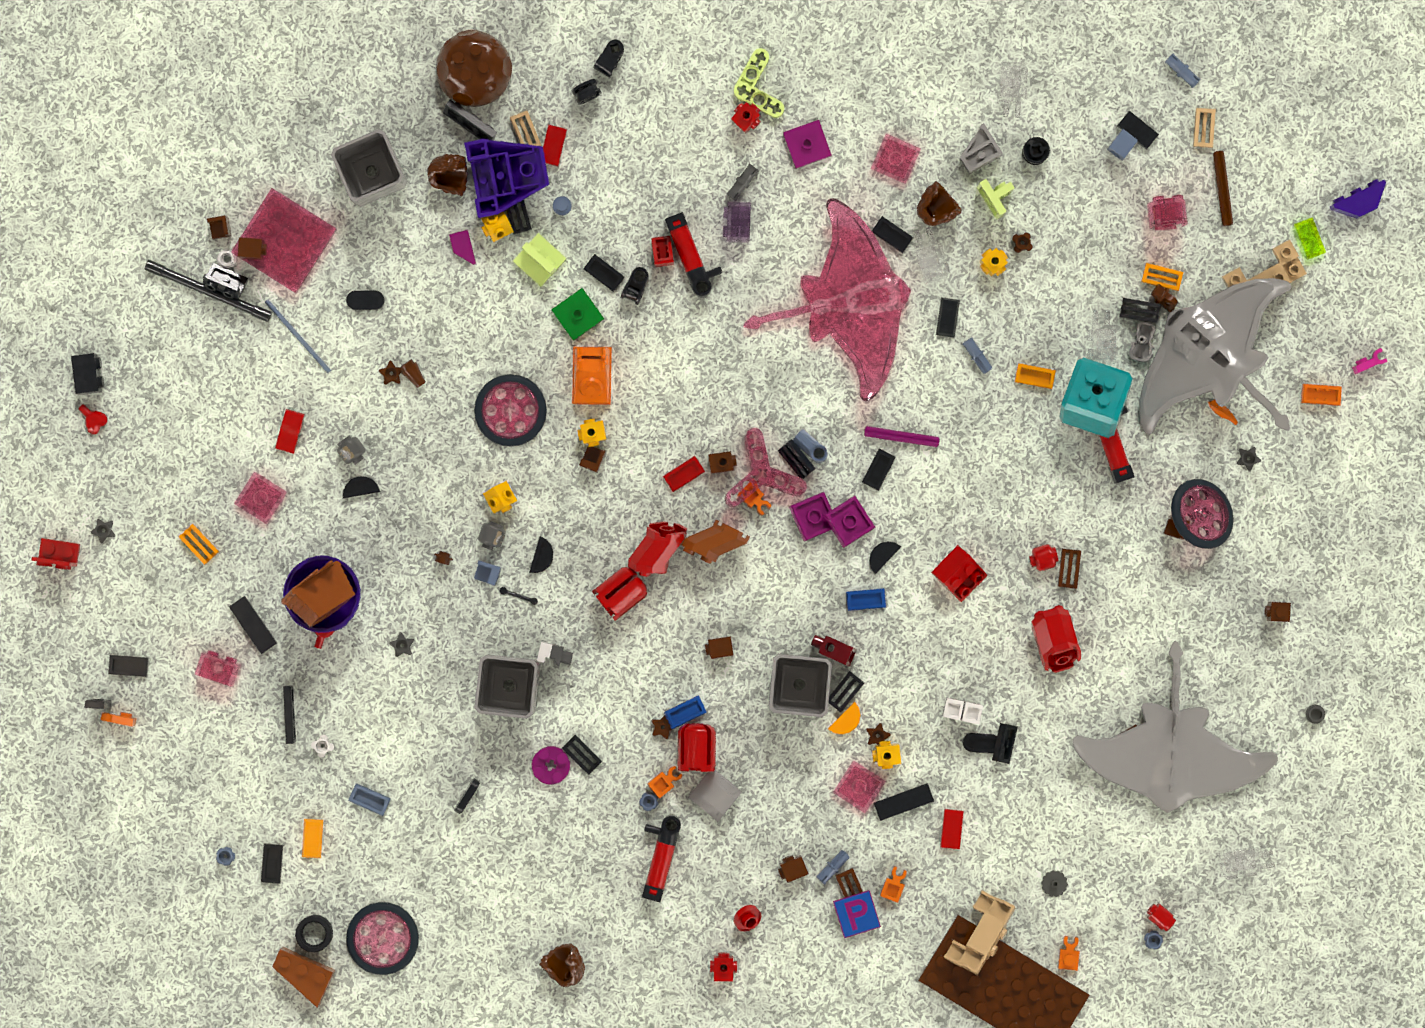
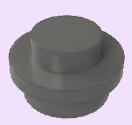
[1305,704,1325,724]

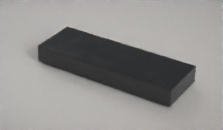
[229,596,277,654]
[283,685,296,744]
[873,783,934,821]

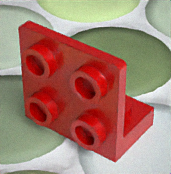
[31,538,80,570]

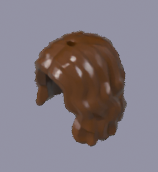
[427,154,468,196]
[917,181,962,226]
[539,943,585,988]

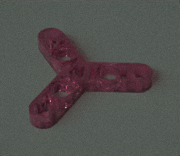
[724,428,807,507]

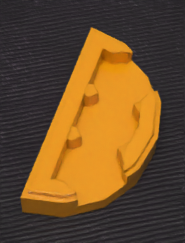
[828,701,860,734]

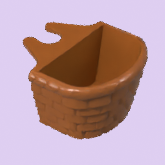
[281,560,355,627]

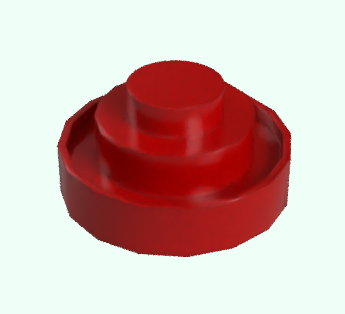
[733,905,762,932]

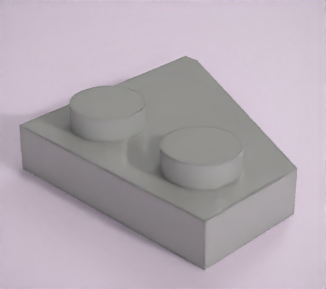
[960,123,1003,174]

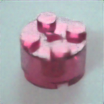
[1147,195,1188,230]

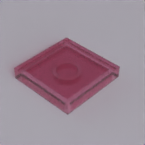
[871,133,921,184]
[234,471,287,524]
[833,760,886,813]

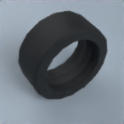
[295,915,333,953]

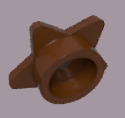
[379,360,402,385]
[652,715,672,739]
[866,723,891,745]

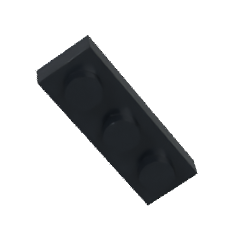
[443,99,497,141]

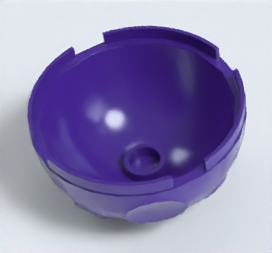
[283,555,361,633]

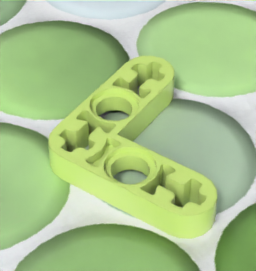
[734,48,784,118]

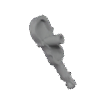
[1129,296,1156,362]

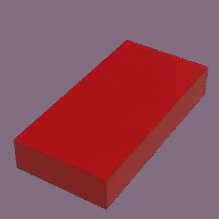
[543,124,567,167]
[663,456,705,492]
[940,809,964,849]

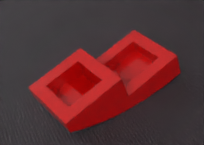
[275,409,305,454]

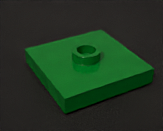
[551,288,604,341]

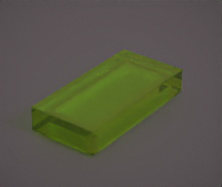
[1294,217,1326,260]

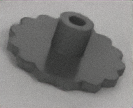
[1041,870,1068,897]

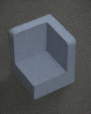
[1107,129,1138,161]
[474,560,502,586]

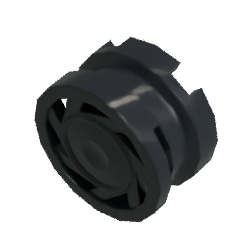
[571,79,602,105]
[1022,137,1050,165]

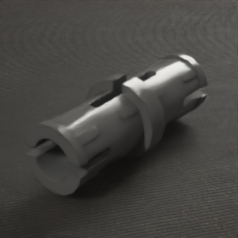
[726,163,759,201]

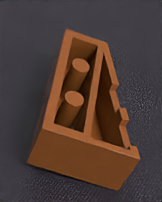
[272,947,335,1008]

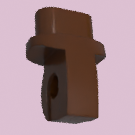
[1151,284,1178,312]

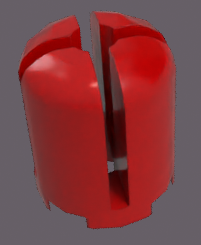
[592,567,647,621]
[677,723,716,772]

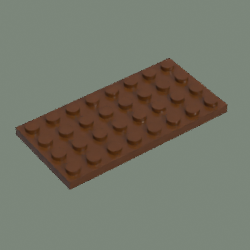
[918,914,1090,1028]

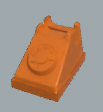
[572,347,612,405]

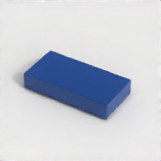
[846,588,886,611]
[664,695,707,729]

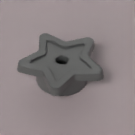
[1237,447,1261,471]
[91,519,115,543]
[389,632,414,657]

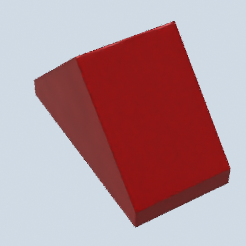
[651,235,674,267]

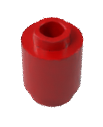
[1147,903,1176,931]

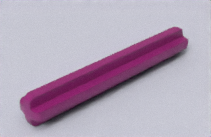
[864,426,940,447]

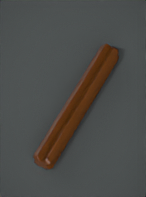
[1213,151,1233,226]

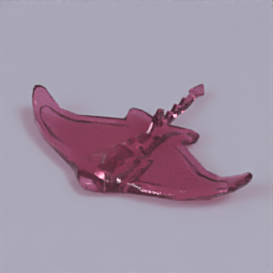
[743,198,911,402]

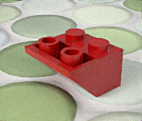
[931,545,988,602]

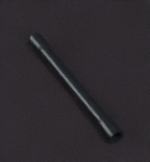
[144,259,272,322]

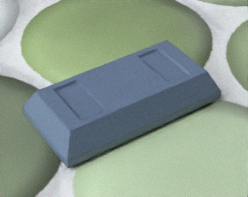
[348,783,391,816]

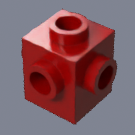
[731,102,761,133]
[710,952,737,982]

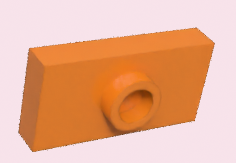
[1301,384,1342,406]

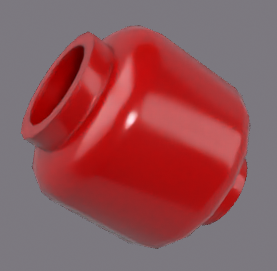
[1029,544,1059,571]

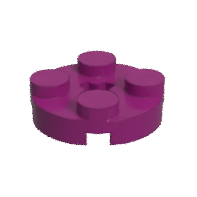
[532,746,570,785]

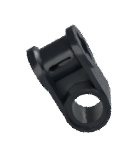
[593,39,624,78]
[620,267,649,305]

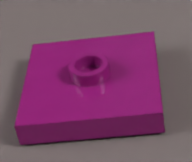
[783,120,832,169]
[789,492,832,542]
[823,496,876,548]

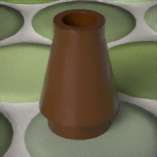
[400,359,426,388]

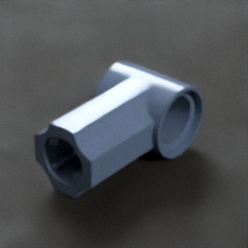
[793,429,828,463]

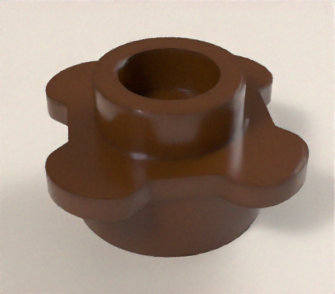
[1012,232,1033,253]
[434,551,453,565]

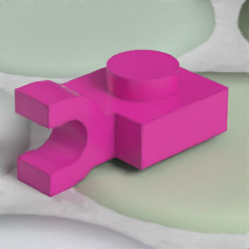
[1352,348,1388,374]

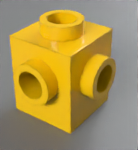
[481,211,514,242]
[980,248,1008,277]
[577,419,607,447]
[483,481,517,514]
[872,741,901,769]

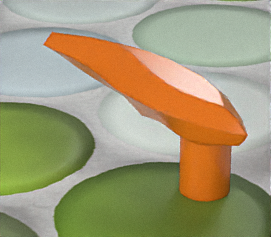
[1208,400,1238,425]

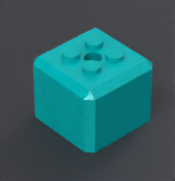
[1059,357,1133,438]

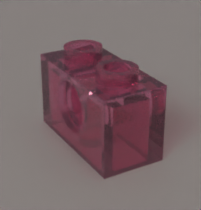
[194,650,241,687]

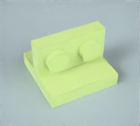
[977,179,1015,220]
[513,233,567,287]

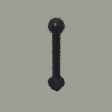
[500,587,538,605]

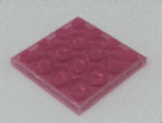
[231,188,337,294]

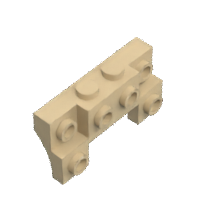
[1222,239,1307,288]
[944,891,1016,975]

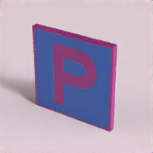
[833,890,881,938]

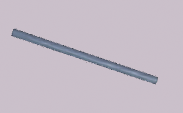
[265,300,331,373]

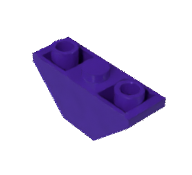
[1330,179,1386,219]

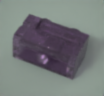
[723,202,751,243]

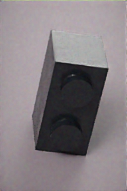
[71,353,104,395]

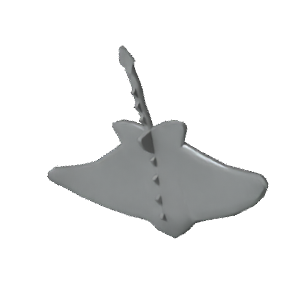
[1139,278,1291,435]
[1072,641,1278,813]

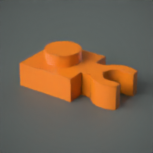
[737,481,771,516]
[101,712,137,727]
[647,766,683,799]
[880,866,907,903]
[1058,936,1080,971]

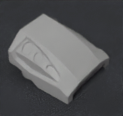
[688,770,742,822]

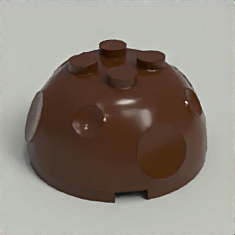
[436,30,512,107]

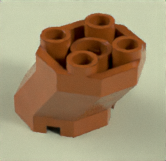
[681,520,750,564]

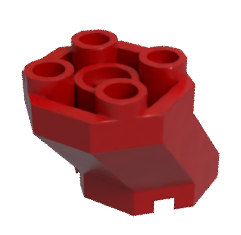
[628,522,687,577]
[1031,605,1081,673]

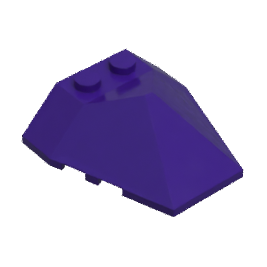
[464,139,550,218]

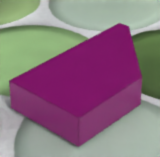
[449,230,477,265]

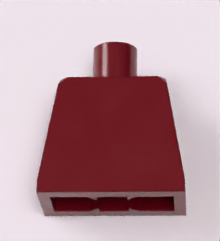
[811,635,857,667]

